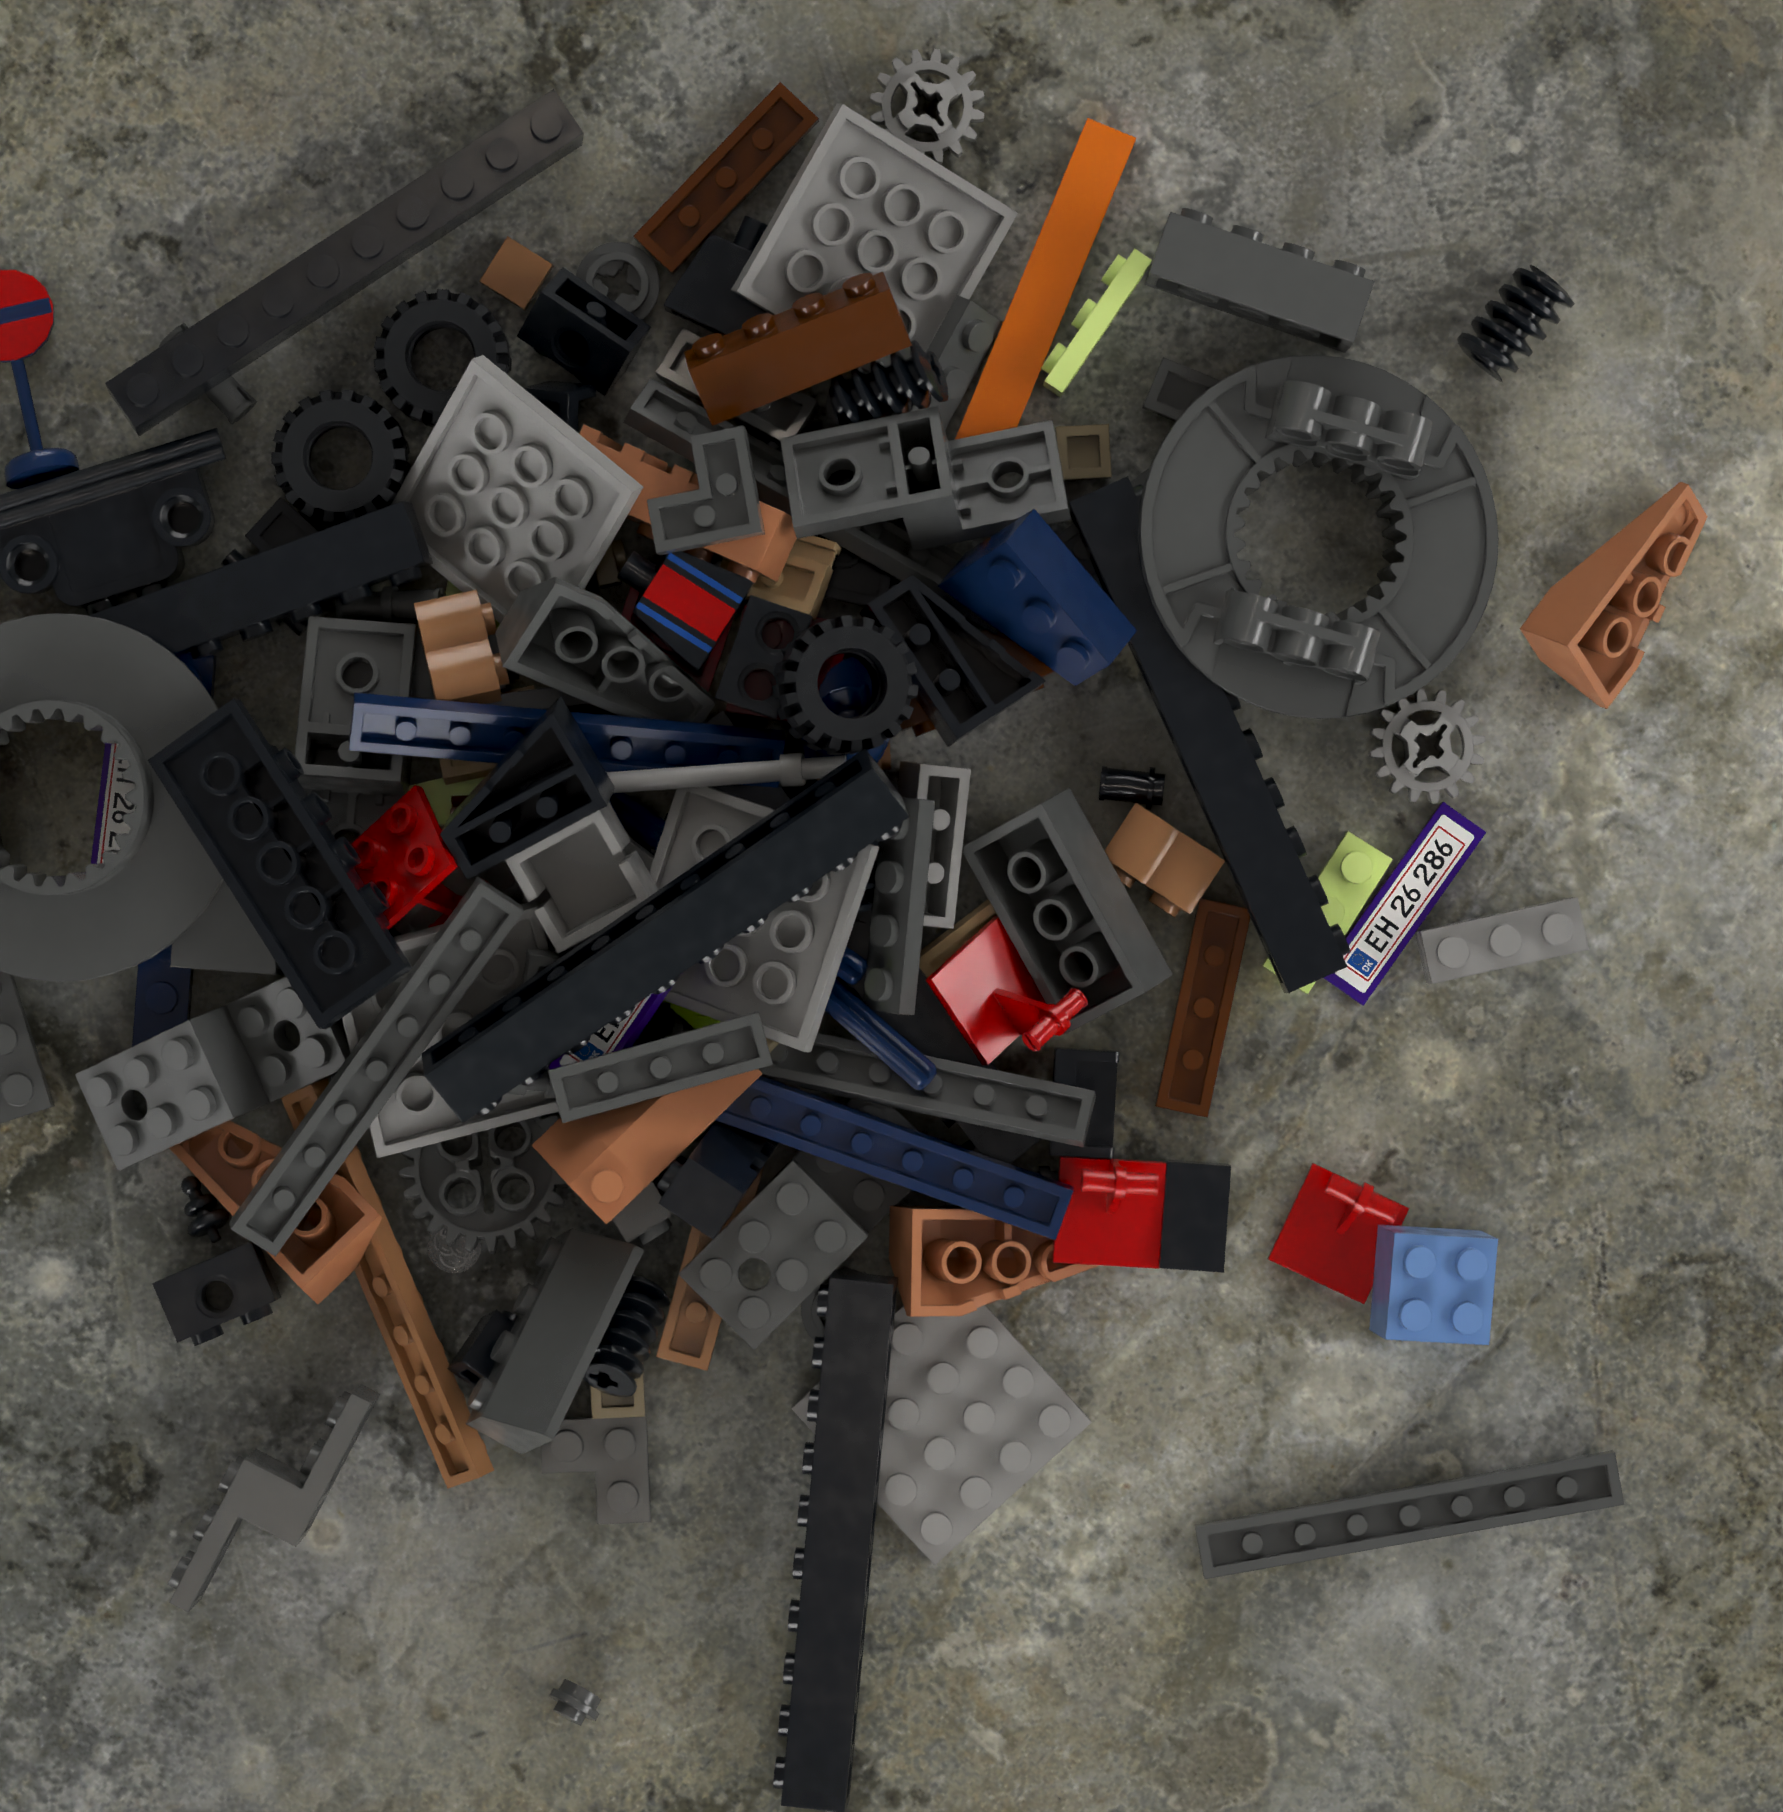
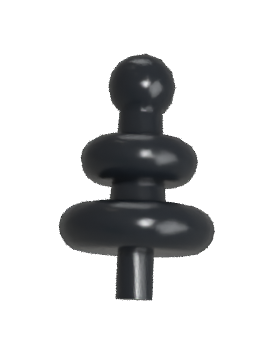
[181,1176,230,1243]

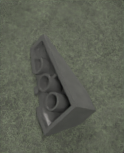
[495,577,716,723]

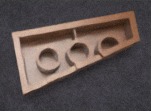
[579,424,797,584]

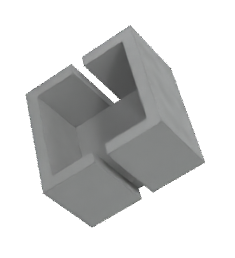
[505,803,659,954]

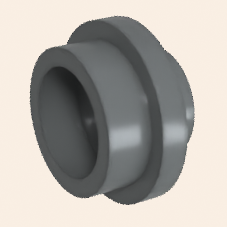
[549,1679,601,1726]

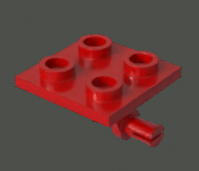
[351,785,492,930]
[926,916,1088,1065]
[1052,1156,1167,1269]
[1267,1163,1409,1304]

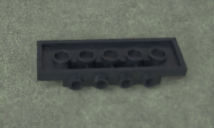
[148,698,412,1029]

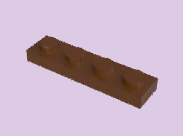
[633,82,819,275]
[1155,898,1250,1118]

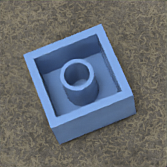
[1369,1225,1498,1345]

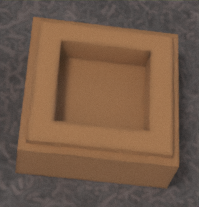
[480,236,554,311]

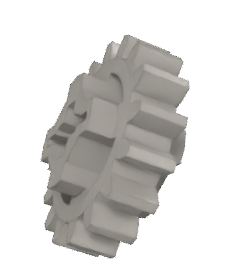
[870,49,985,165]
[1369,689,1486,804]

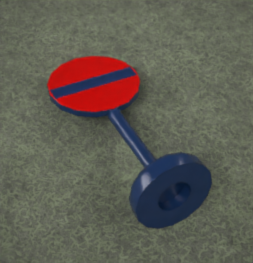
[0,270,79,489]

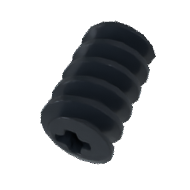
[1457,265,1574,382]
[829,340,949,426]
[583,1275,670,1397]

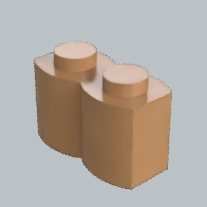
[414,589,509,704]
[1104,803,1225,918]

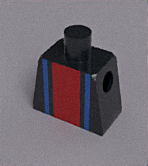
[617,551,753,673]

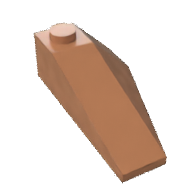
[1520,482,1708,709]
[531,1069,763,1225]
[169,1121,382,1304]
[889,1206,1100,1317]

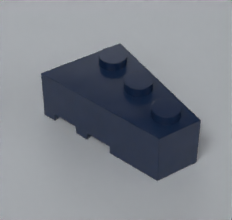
[938,509,1137,686]

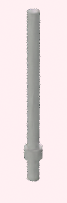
[606,753,847,793]

